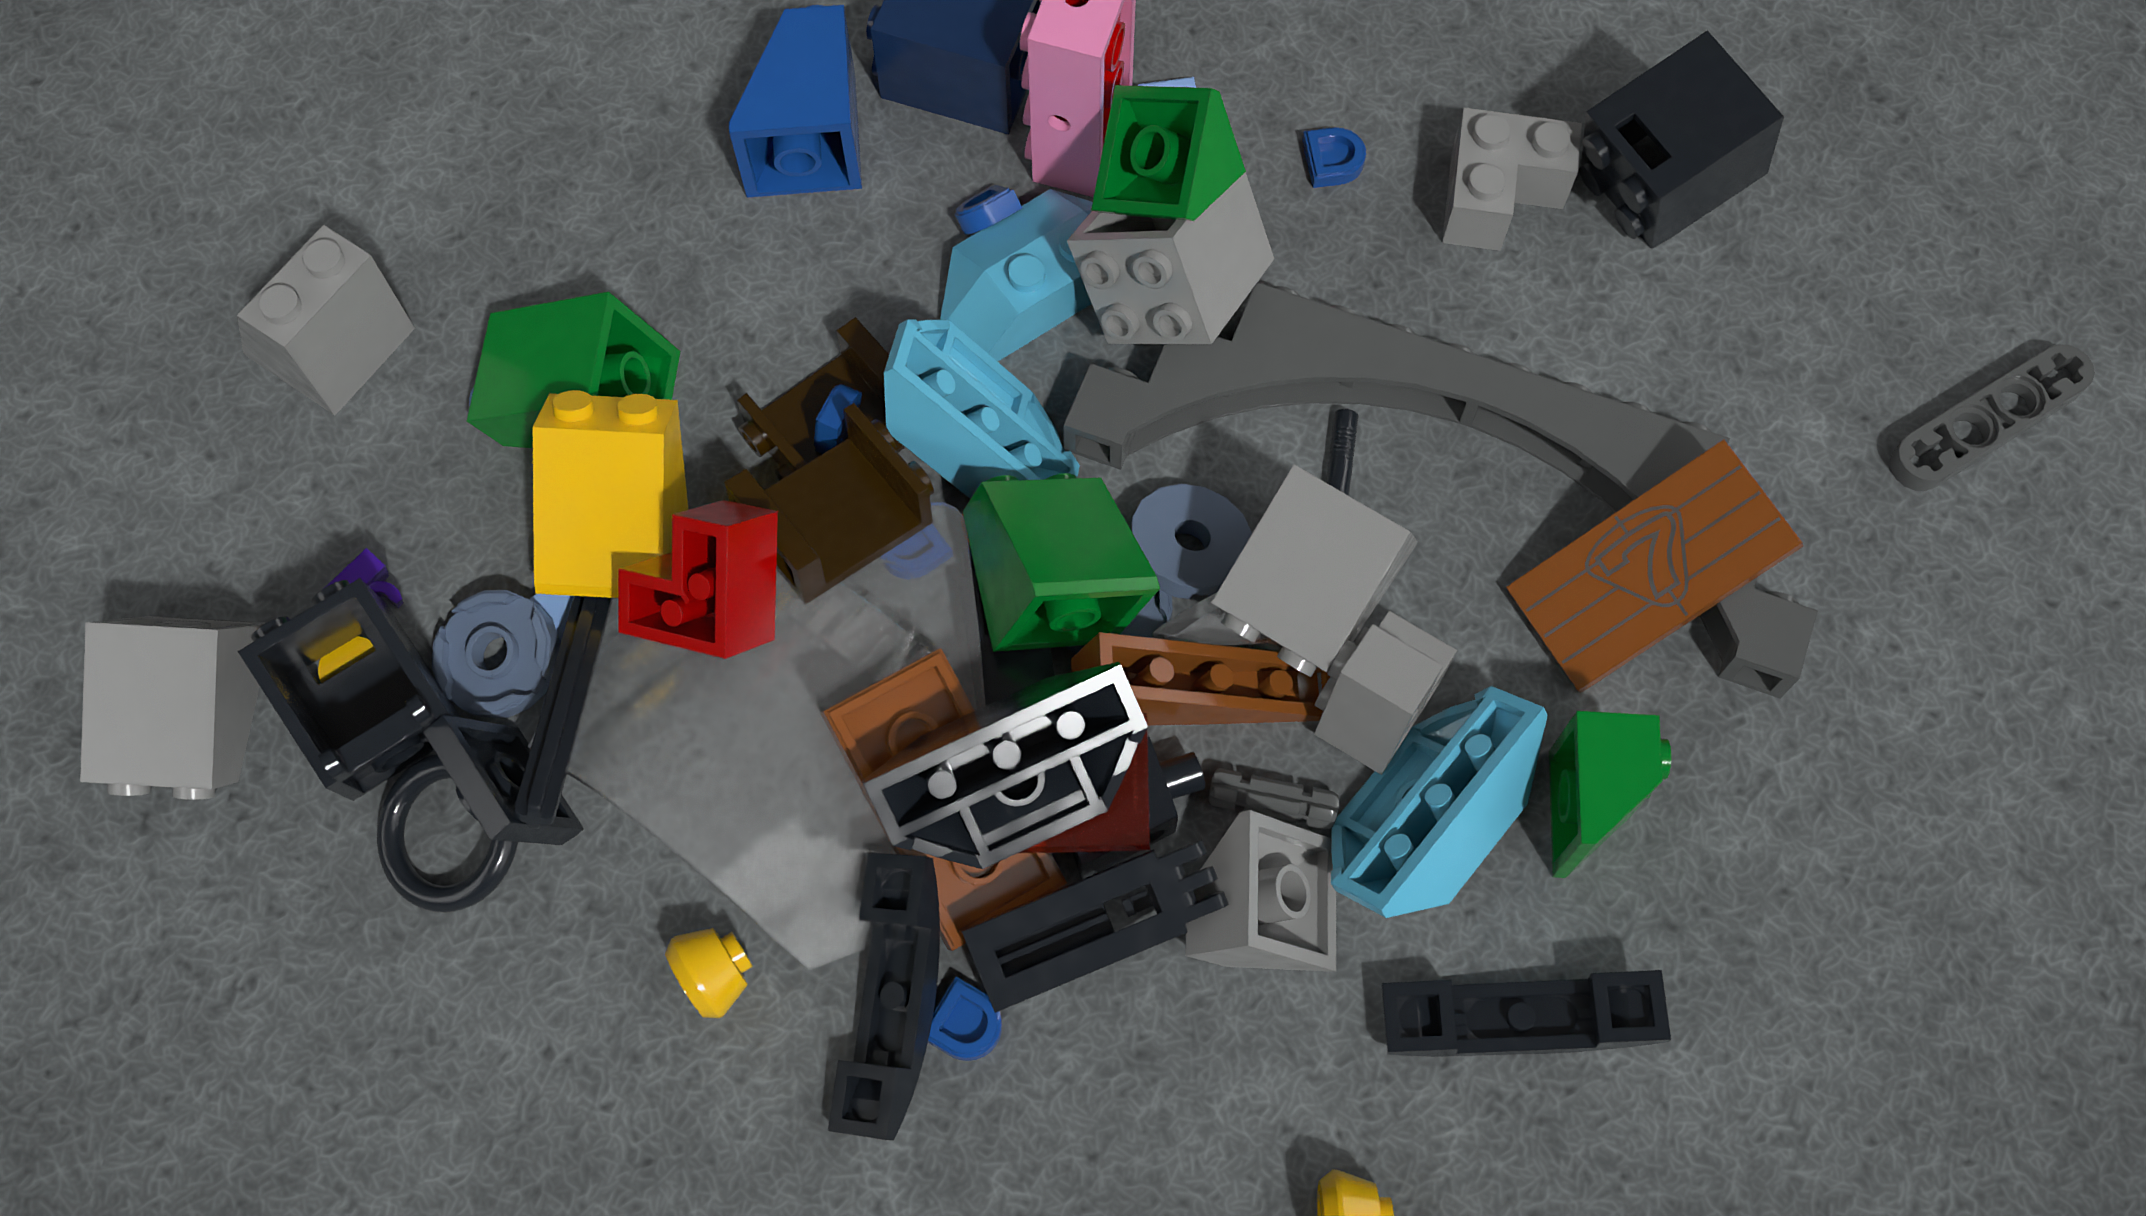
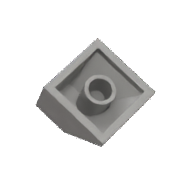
[1185,810,1336,972]

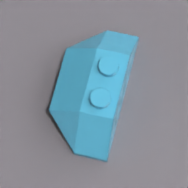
[940,189,1093,362]
[884,319,1080,499]
[1331,686,1548,918]

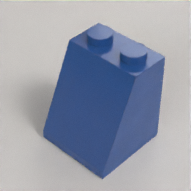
[729,5,862,198]

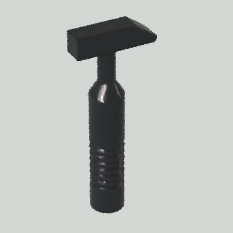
[1326,409,1359,496]

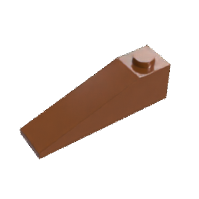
[1071,632,1331,726]

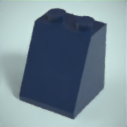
[866,0,1041,135]

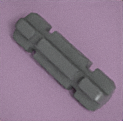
[1209,768,1339,830]

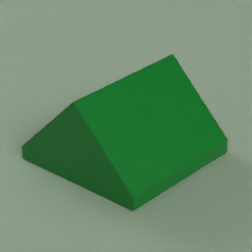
[1091,85,1246,221]

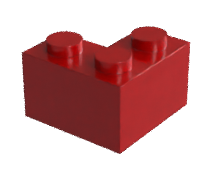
[618,500,778,659]

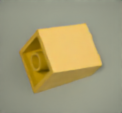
[533,390,689,598]

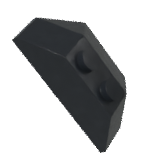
[862,662,1148,869]

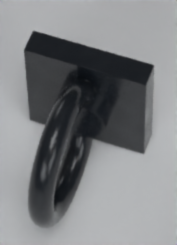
[377,715,584,912]

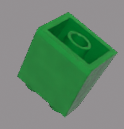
[467,292,681,448]
[963,473,1160,652]

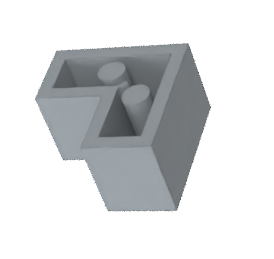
[1442,108,1582,251]
[1314,611,1457,775]

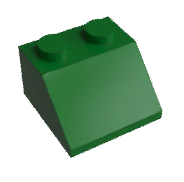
[1549,711,1671,878]

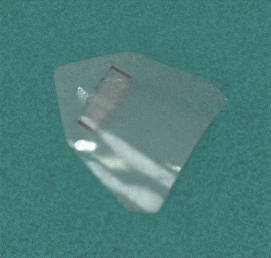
[528,502,985,970]

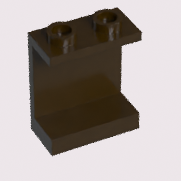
[737,317,905,481]
[724,403,934,605]

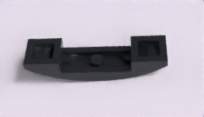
[828,852,940,1141]
[1381,970,1671,1057]

